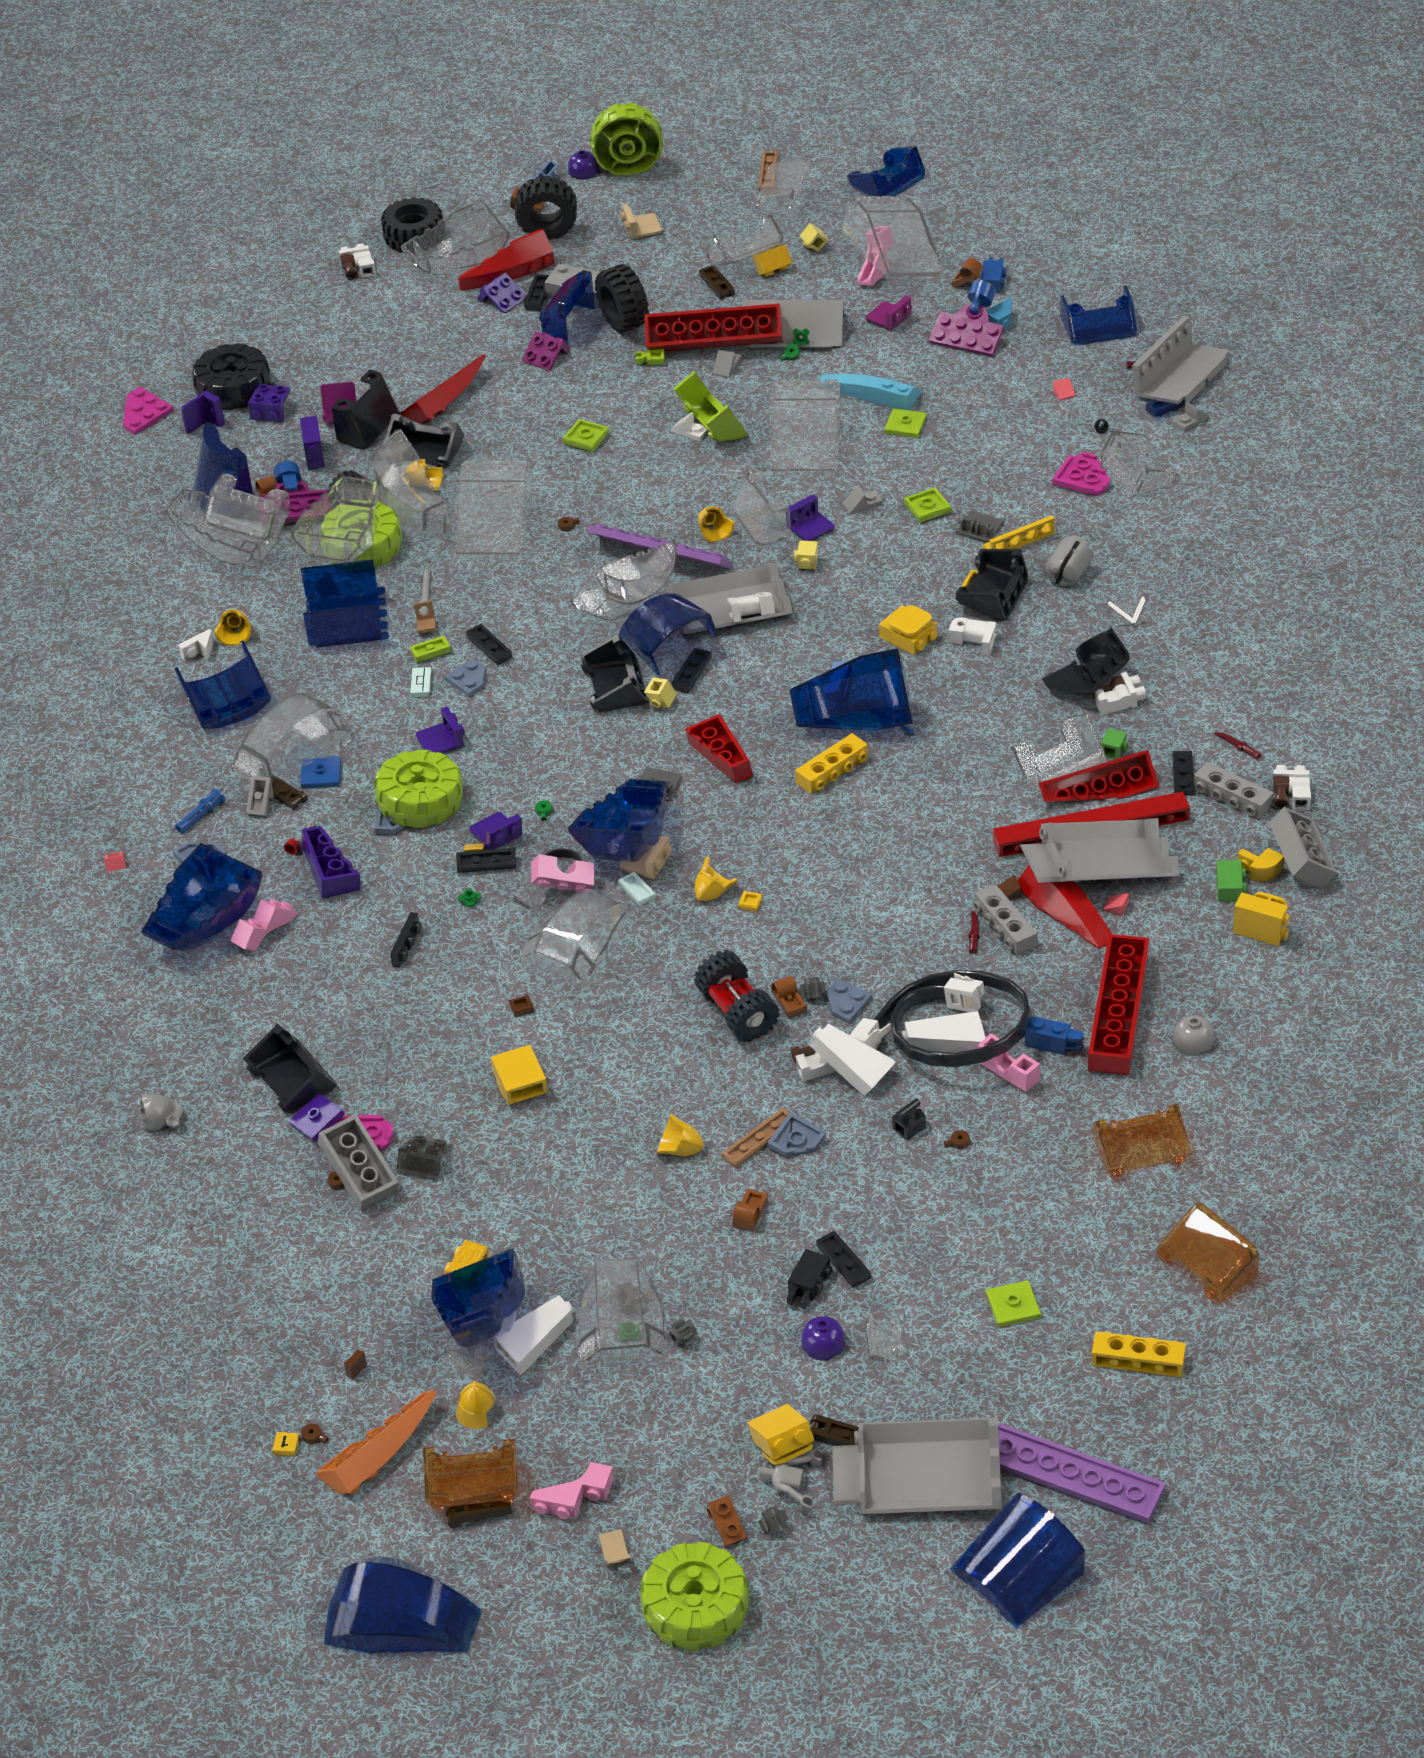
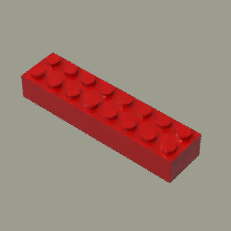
[645,303,783,352]
[1088,934,1150,1075]

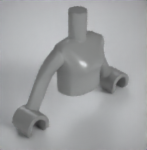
[759,1449,823,1514]

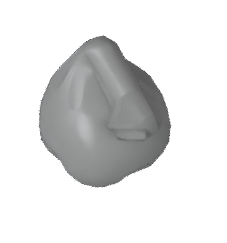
[140,1093,184,1131]

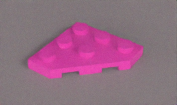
[123,387,174,435]

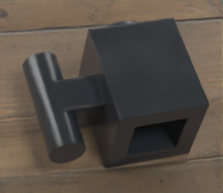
[892,1098,926,1141]

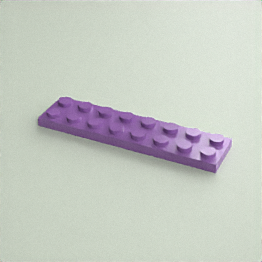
[588,523,733,569]
[998,1423,1166,1524]

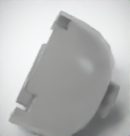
[1173,1015,1215,1056]

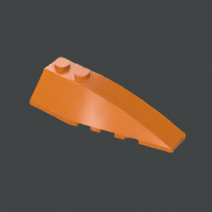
[315,1390,437,1495]

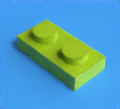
[410,635,451,663]

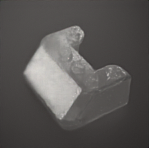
[203,473,289,545]
[1011,714,1107,792]

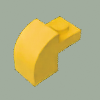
[1237,848,1285,881]

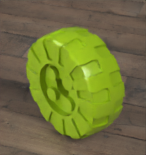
[590,102,664,175]
[319,499,402,571]
[374,750,463,828]
[640,1542,749,1651]

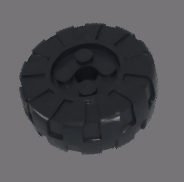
[192,343,271,410]

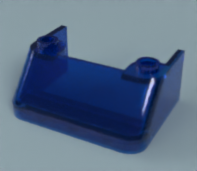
[539,270,595,345]
[1060,286,1137,345]

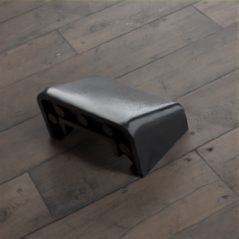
[382,414,464,469]
[955,549,1028,620]
[1042,627,1130,695]
[580,634,648,712]
[243,1023,338,1113]

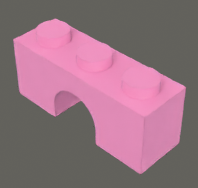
[531,854,594,893]
[978,1034,1040,1092]

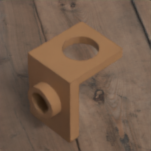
[414,600,436,634]

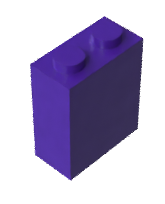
[300,416,325,470]

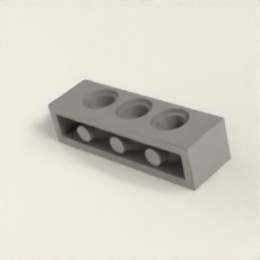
[1194,762,1274,819]
[973,884,1038,955]

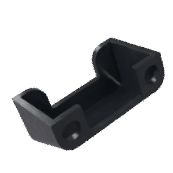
[331,369,400,448]

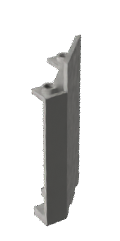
[650,563,793,638]
[1020,818,1179,883]
[833,1417,1002,1514]

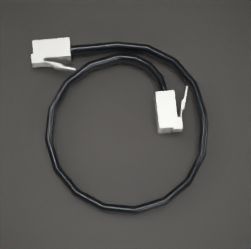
[850,970,1032,1067]

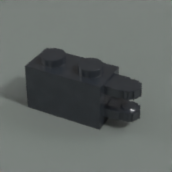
[787,1249,832,1310]

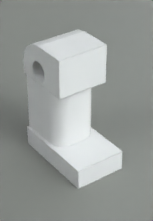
[727,592,775,622]
[949,618,996,656]

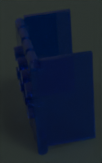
[300,559,389,648]

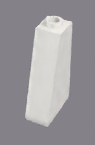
[901,1011,985,1053]
[809,1024,896,1095]
[493,1295,574,1375]

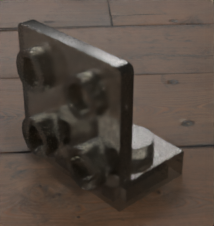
[396,1135,452,1180]

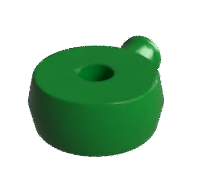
[780,344,800,361]
[535,800,553,821]

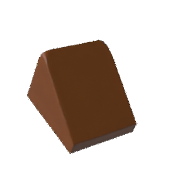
[997,875,1021,900]

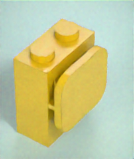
[879,605,938,655]
[1233,892,1290,946]
[491,1045,548,1105]
[747,1404,814,1465]

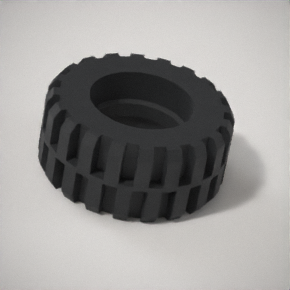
[515,176,577,240]
[381,197,445,253]
[595,264,649,332]

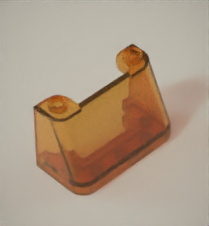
[1091,1104,1192,1177]
[1157,1202,1259,1304]
[423,1439,519,1509]

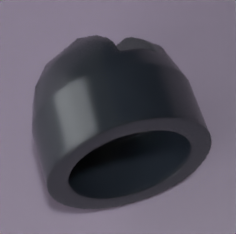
[1094,419,1109,434]

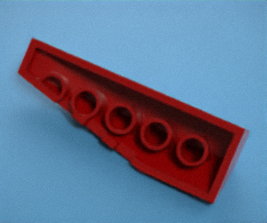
[458,229,555,291]
[400,354,486,424]
[1038,750,1160,802]
[1018,864,1112,949]

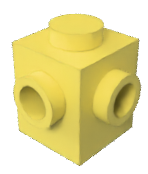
[800,223,829,252]
[794,541,818,570]
[644,678,677,708]

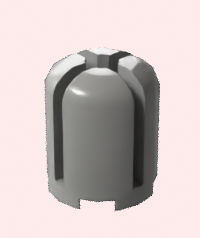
[1046,535,1094,587]

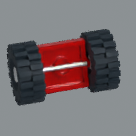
[694,950,780,1043]

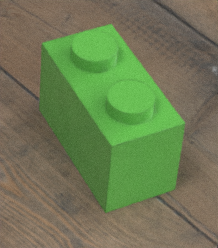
[1216,860,1246,901]

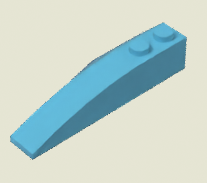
[814,374,922,410]

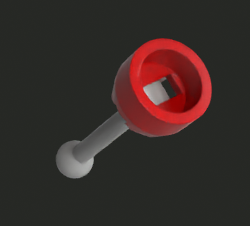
[283,821,315,855]

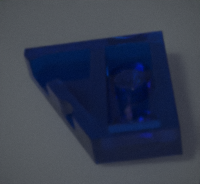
[1146,399,1185,417]

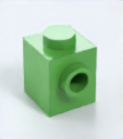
[1101,728,1129,759]

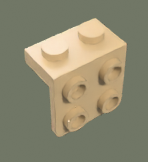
[620,204,662,239]
[619,835,672,880]

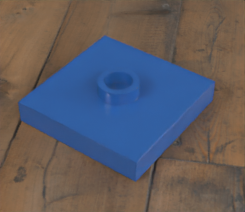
[301,756,341,789]

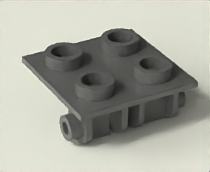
[956,511,1004,542]
[633,767,682,801]

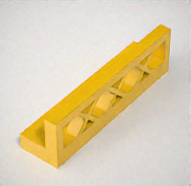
[983,515,1055,549]

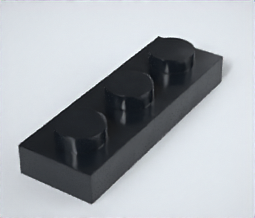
[524,274,549,310]
[466,624,513,665]
[671,647,712,692]
[1172,751,1194,796]
[456,848,516,873]
[390,912,422,968]
[816,1231,871,1288]

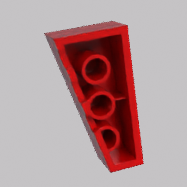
[685,714,753,783]

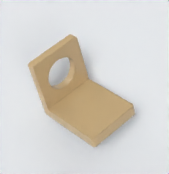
[599,1529,631,1566]

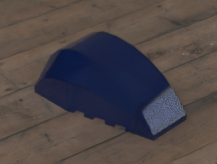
[789,648,913,731]
[568,779,667,862]
[141,843,263,951]
[431,1248,525,1348]
[324,1556,482,1654]

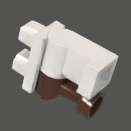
[339,243,376,280]
[1092,672,1146,715]
[1273,765,1311,810]
[790,1039,837,1081]

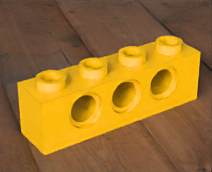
[795,733,868,794]
[1091,1331,1186,1377]

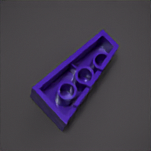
[302,826,360,898]

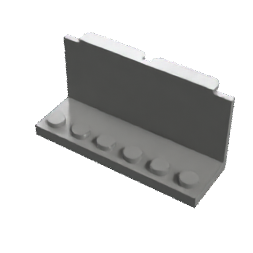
[740,300,845,349]
[1132,316,1230,404]

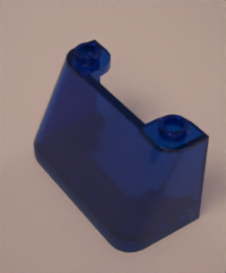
[847,146,925,201]

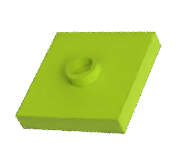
[884,408,927,438]
[562,419,610,452]
[904,487,952,523]
[986,1280,1041,1328]

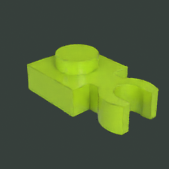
[635,349,665,365]

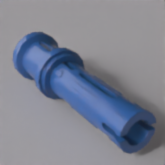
[175,788,226,834]

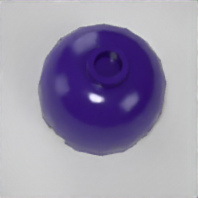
[568,150,600,180]
[801,1316,845,1360]

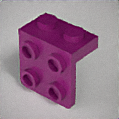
[866,295,912,331]
[522,331,570,370]
[320,381,357,424]

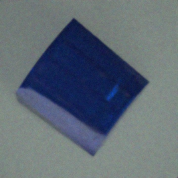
[193,422,256,523]
[619,593,718,676]
[174,640,271,729]
[950,1492,1085,1629]

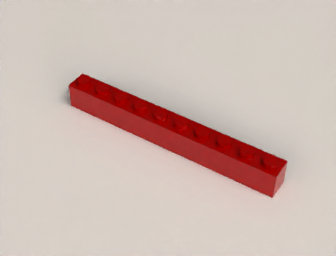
[993,791,1190,857]

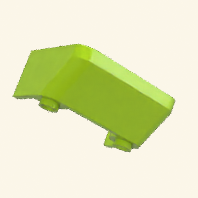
[673,371,748,442]

